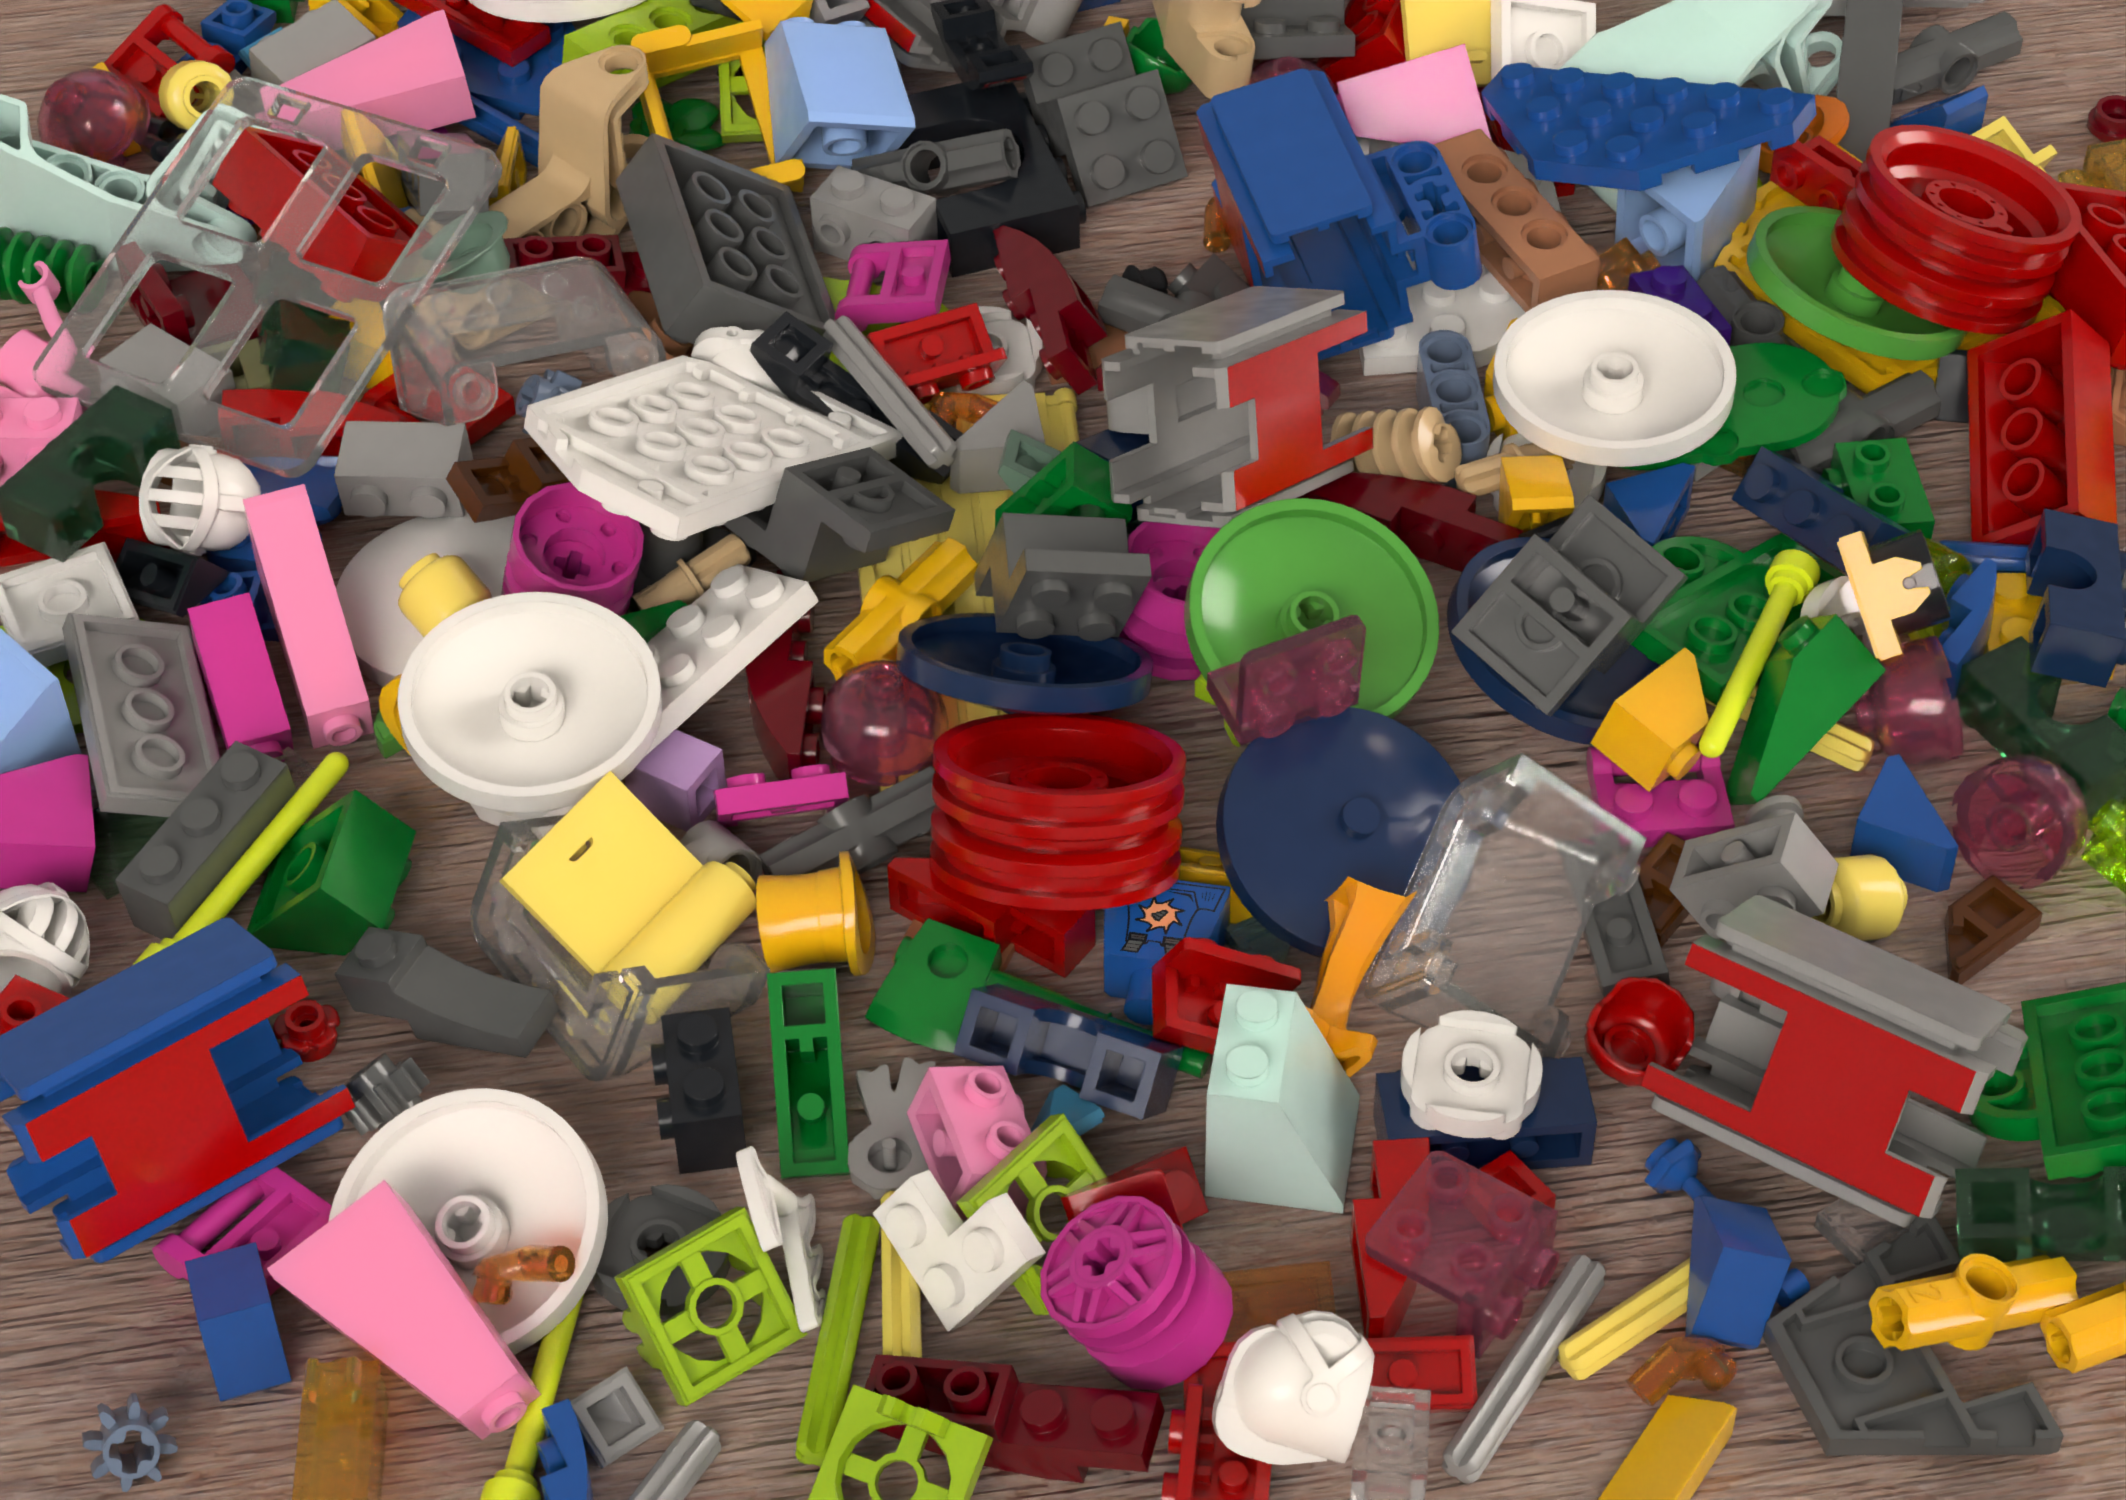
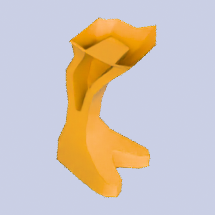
[1305,876,1418,1078]

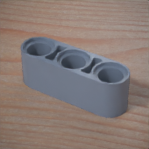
[1416,330,1490,488]

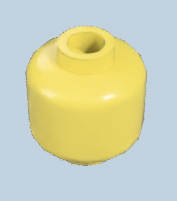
[158,60,237,130]
[398,553,492,637]
[1811,854,1908,941]

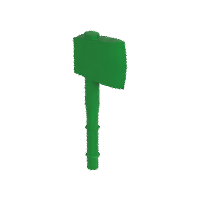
[864,918,1211,1079]

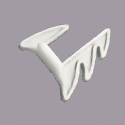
[736,1146,827,1333]

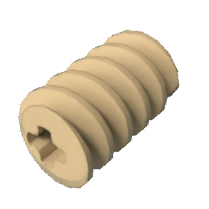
[1330,406,1462,483]

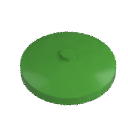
[1746,206,1968,361]
[1184,498,1439,729]

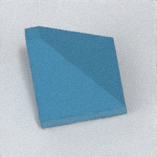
[1031,1084,1105,1136]

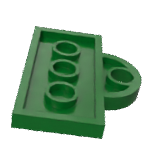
[1631,533,1845,705]
[1968,982,2126,1180]

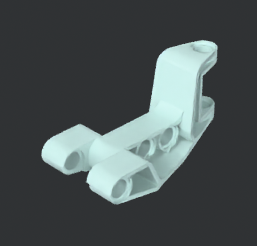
[1558,0,1842,213]
[0,94,278,275]

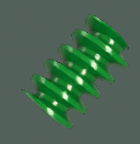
[0,227,112,317]

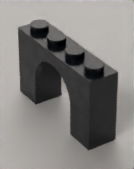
[898,83,1087,278]

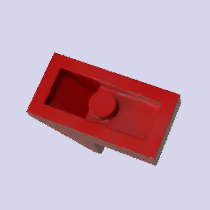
[1061,1146,1209,1230]

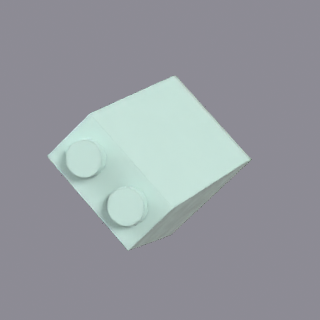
[1205,984,1360,1214]

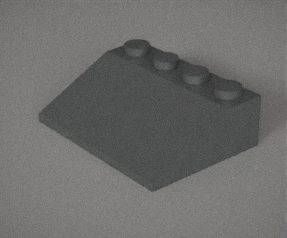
[615,133,835,344]

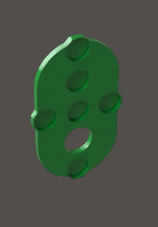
[1619,342,1847,470]

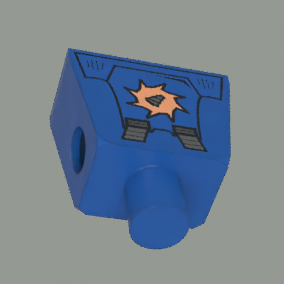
[1104,880,1231,1025]

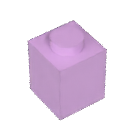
[624,729,727,832]

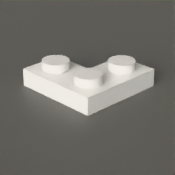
[873,1170,1046,1332]

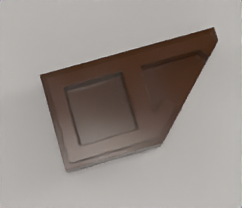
[1635,832,1690,948]
[1945,875,2043,985]

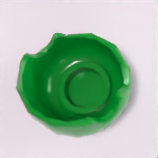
[1125,17,1193,95]

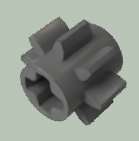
[344,1053,430,1135]

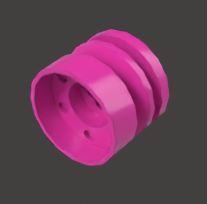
[501,482,644,616]
[1119,521,1221,681]
[1040,1196,1233,1390]

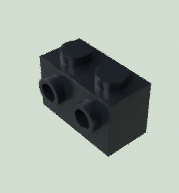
[651,1007,746,1174]

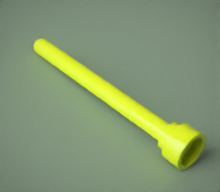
[1699,549,1821,758]
[132,752,349,966]
[479,1293,585,1500]

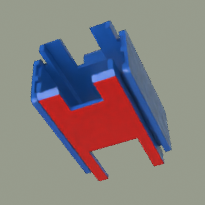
[1196,68,1483,361]
[0,918,355,1263]

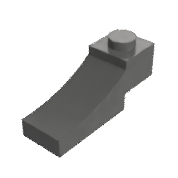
[334,927,559,1058]

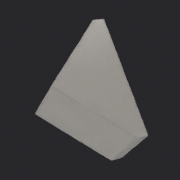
[950,380,1045,494]

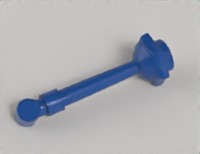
[1645,1138,1810,1307]

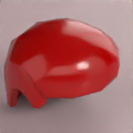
[1584,977,1695,1087]

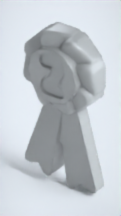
[848,1057,936,1200]

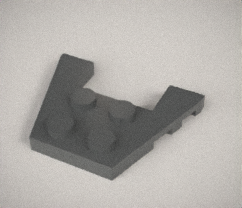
[1763,1216,2064,1456]

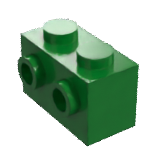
[1822,437,1935,549]

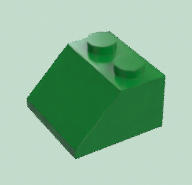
[247,789,417,956]

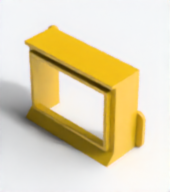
[631,19,805,192]

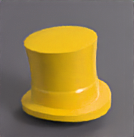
[756,851,875,976]

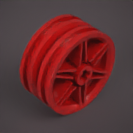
[1830,125,2082,334]
[929,713,1186,911]

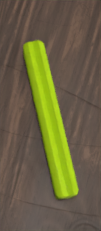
[795,1213,880,1467]

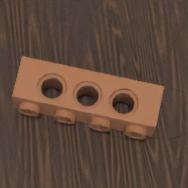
[1433,129,1601,312]

